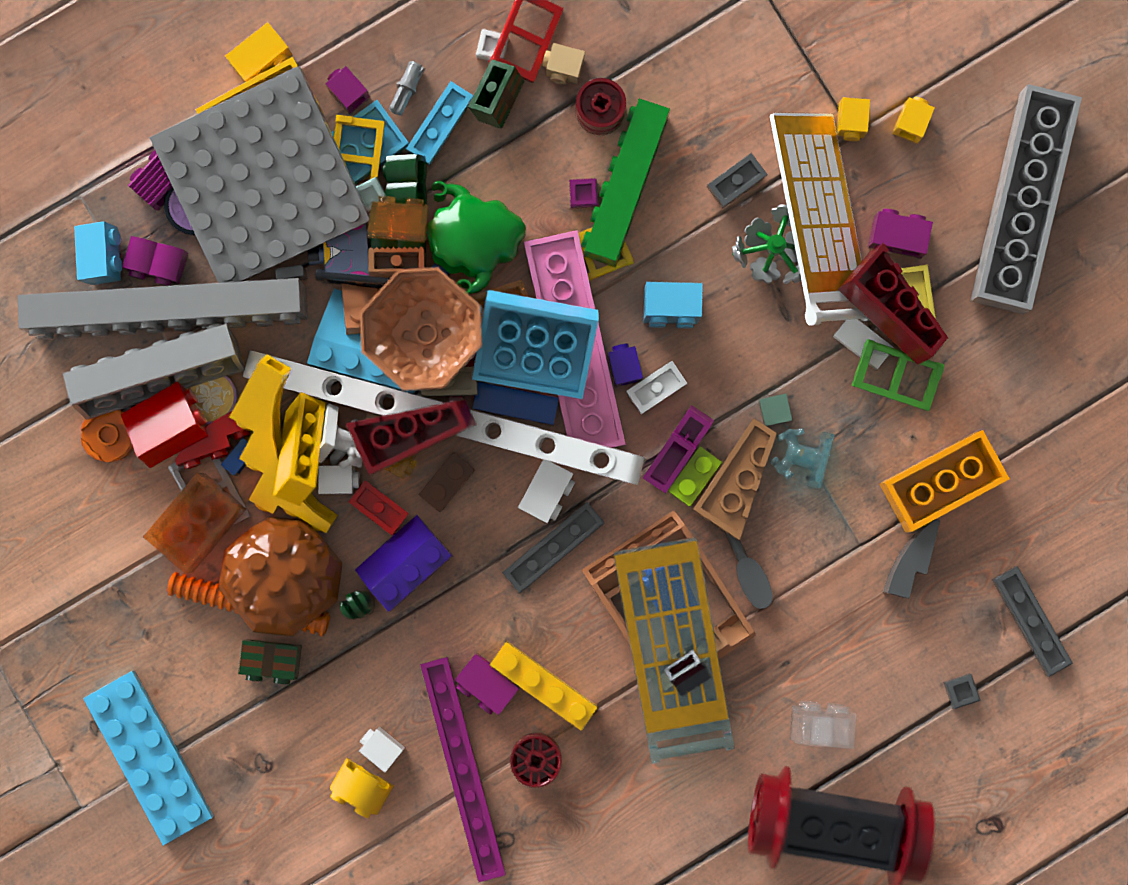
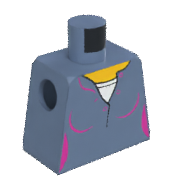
[308,224,370,276]

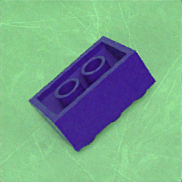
[355,515,453,612]

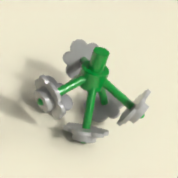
[732,204,801,284]

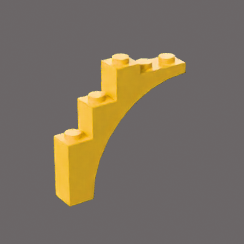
[230,354,338,533]

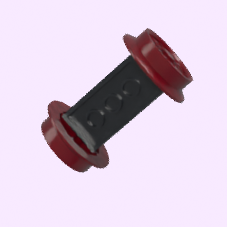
[748,766,935,885]

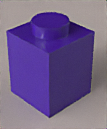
[608,343,643,387]

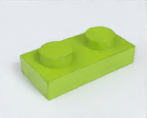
[668,446,722,507]

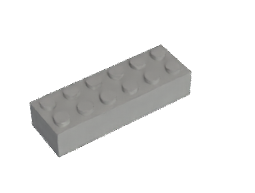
[63,324,245,420]

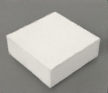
[476,29,509,60]

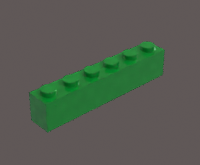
[581,98,670,267]

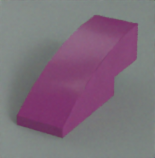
[643,405,714,494]

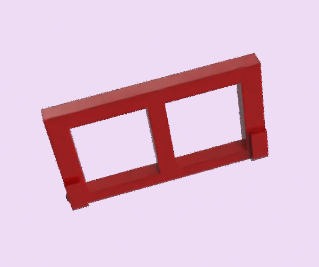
[489,0,564,83]

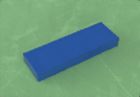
[473,382,559,426]

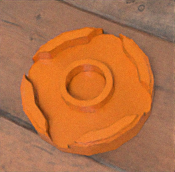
[81,410,133,463]

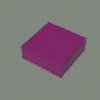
[569,178,598,208]

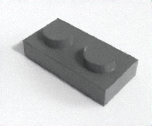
[707,153,768,208]

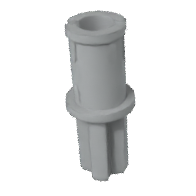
[389,61,425,116]

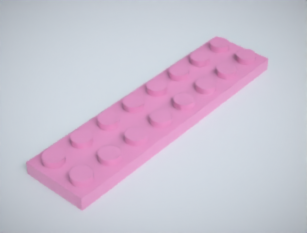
[524,230,626,448]

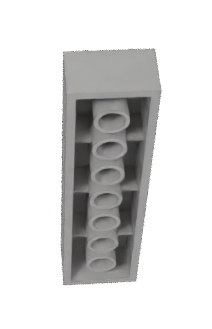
[970,84,1082,315]

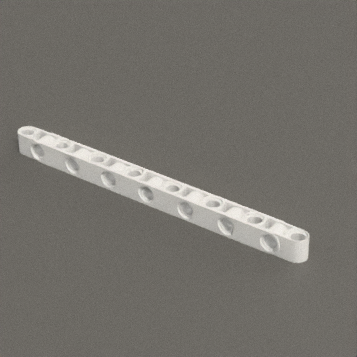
[243,350,645,485]

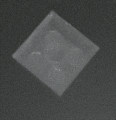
[790,701,856,749]

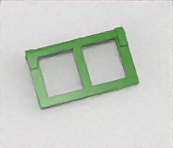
[851,339,944,411]

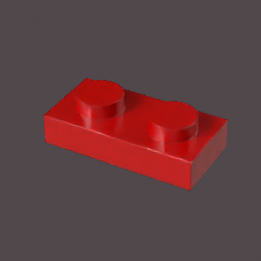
[348,480,409,536]

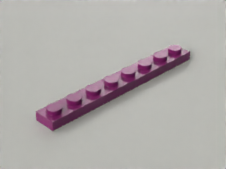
[420,657,506,883]

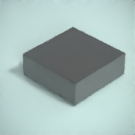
[275,265,308,281]
[943,673,981,709]

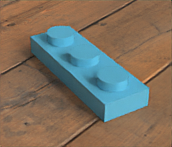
[406,81,474,166]

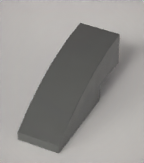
[883,519,940,598]

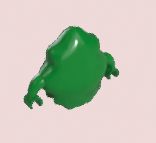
[427,181,526,296]

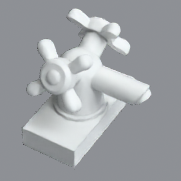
[318,403,363,468]

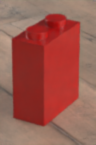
[120,381,208,468]

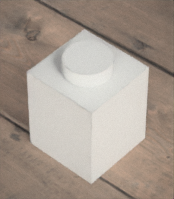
[318,465,360,495]
[359,727,405,772]

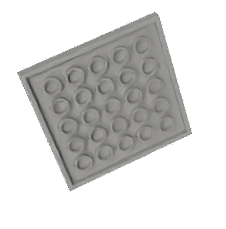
[149,66,372,283]

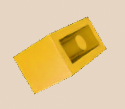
[225,22,292,82]

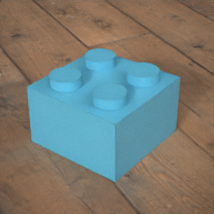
[643,282,703,329]

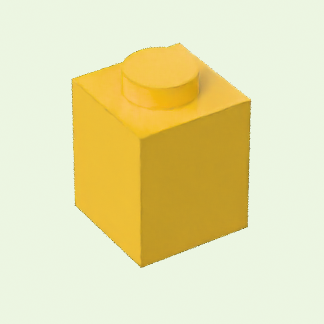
[837,97,870,141]
[892,97,935,144]

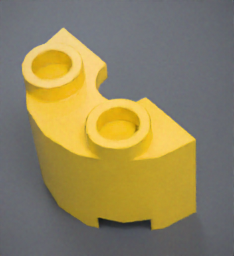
[330,758,395,819]

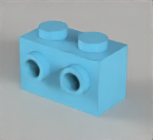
[74,221,122,285]

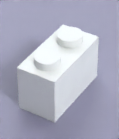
[518,459,575,524]

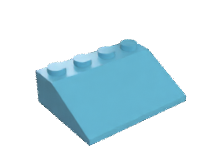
[307,289,418,395]
[472,290,598,399]

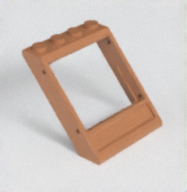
[582,510,756,693]

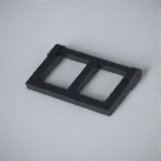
[315,269,391,289]

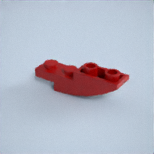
[175,411,281,470]

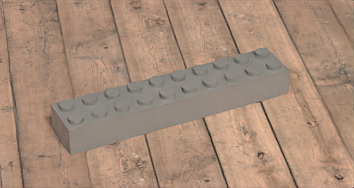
[17,278,308,340]

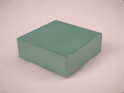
[759,394,792,426]

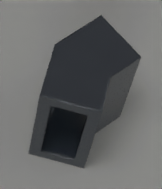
[664,650,711,697]

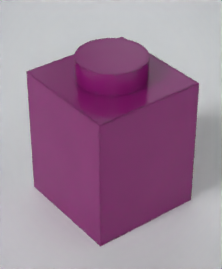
[325,66,370,114]

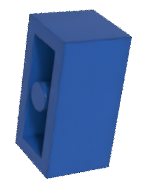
[221,438,248,476]

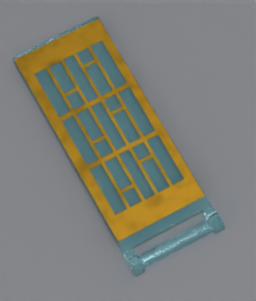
[613,537,735,764]

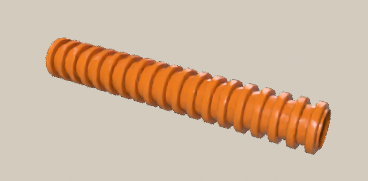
[167,572,330,637]

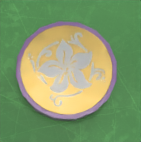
[187,376,238,425]

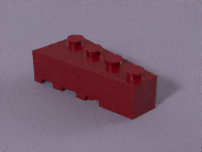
[838,242,948,365]
[345,399,477,475]

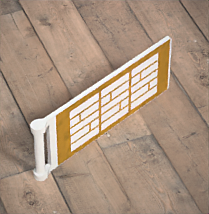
[770,113,870,325]

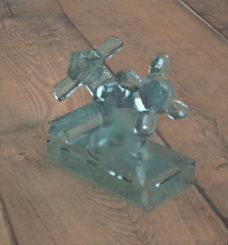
[771,428,835,489]

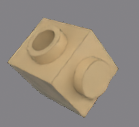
[542,43,585,85]

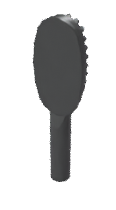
[724,532,773,609]

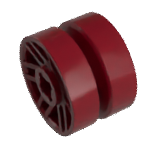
[576,78,626,135]
[510,733,562,788]

